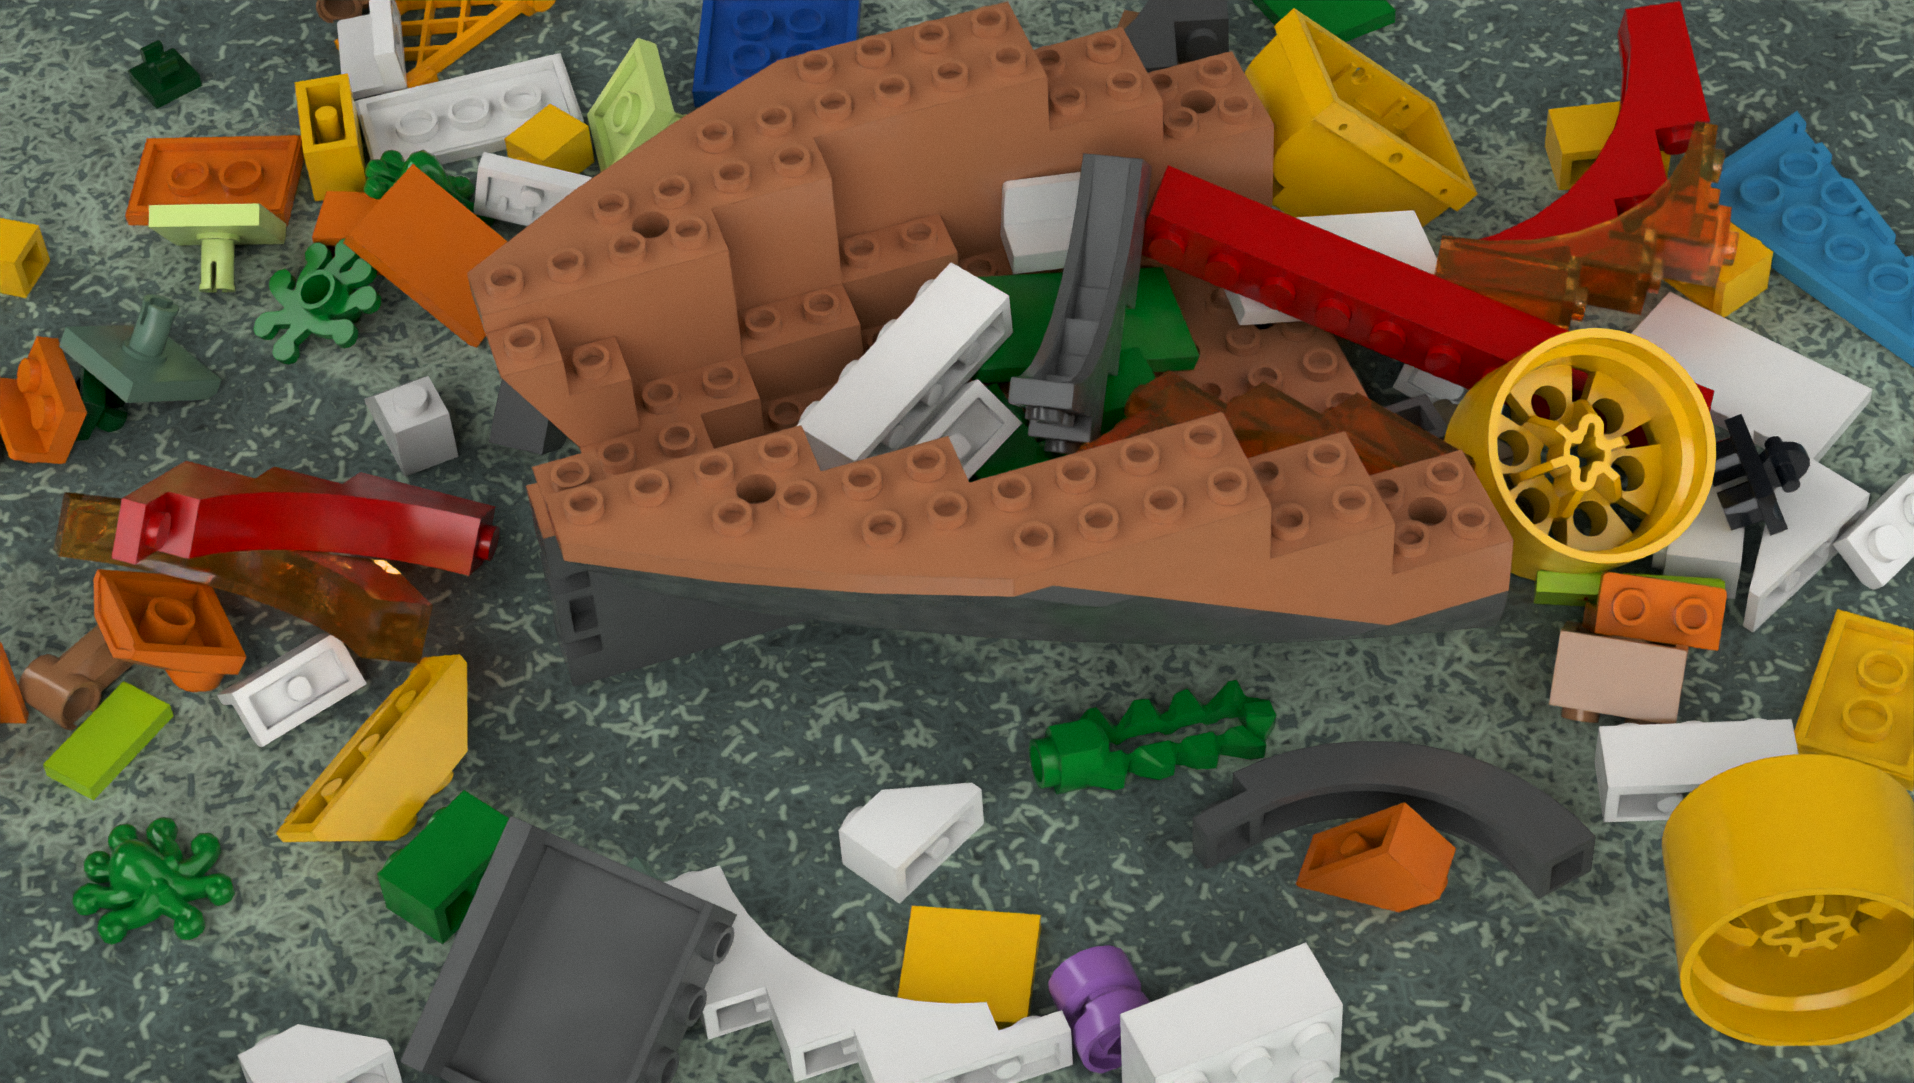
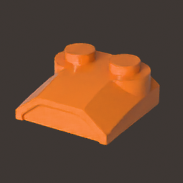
[93,569,247,692]

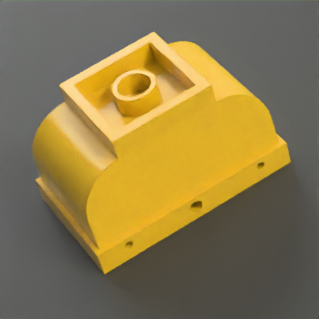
[1245,8,1478,227]

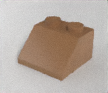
[1549,620,1689,725]

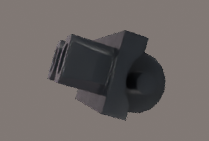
[1712,414,1810,536]

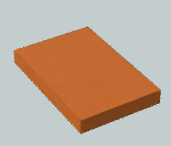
[125,135,304,226]
[343,164,508,348]

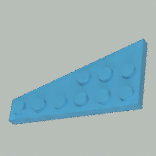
[1681,111,1914,367]

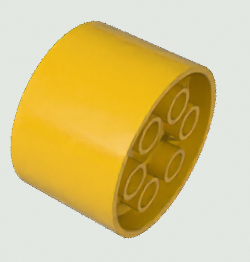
[1442,328,1716,581]
[1662,754,1914,1046]

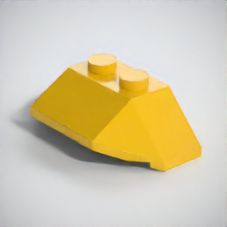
[276,654,468,842]

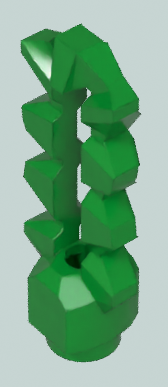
[1029,680,1277,795]

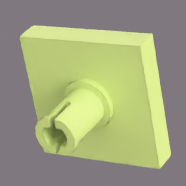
[587,38,687,172]
[148,203,286,293]

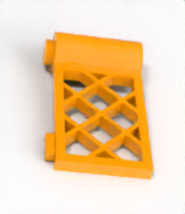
[334,0,556,92]

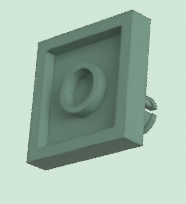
[59,294,222,403]

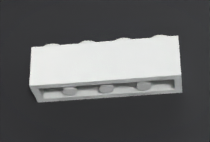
[797,262,1013,471]

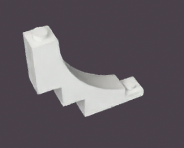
[664,865,1073,1083]

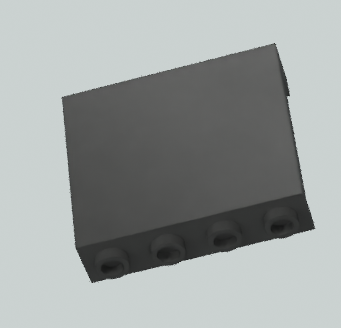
[400,815,737,1083]

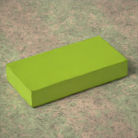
[43,681,174,801]

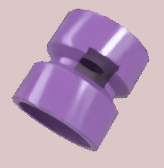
[1048,945,1150,1073]

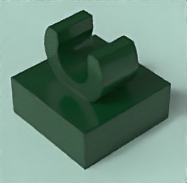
[128,40,202,109]
[75,366,128,441]

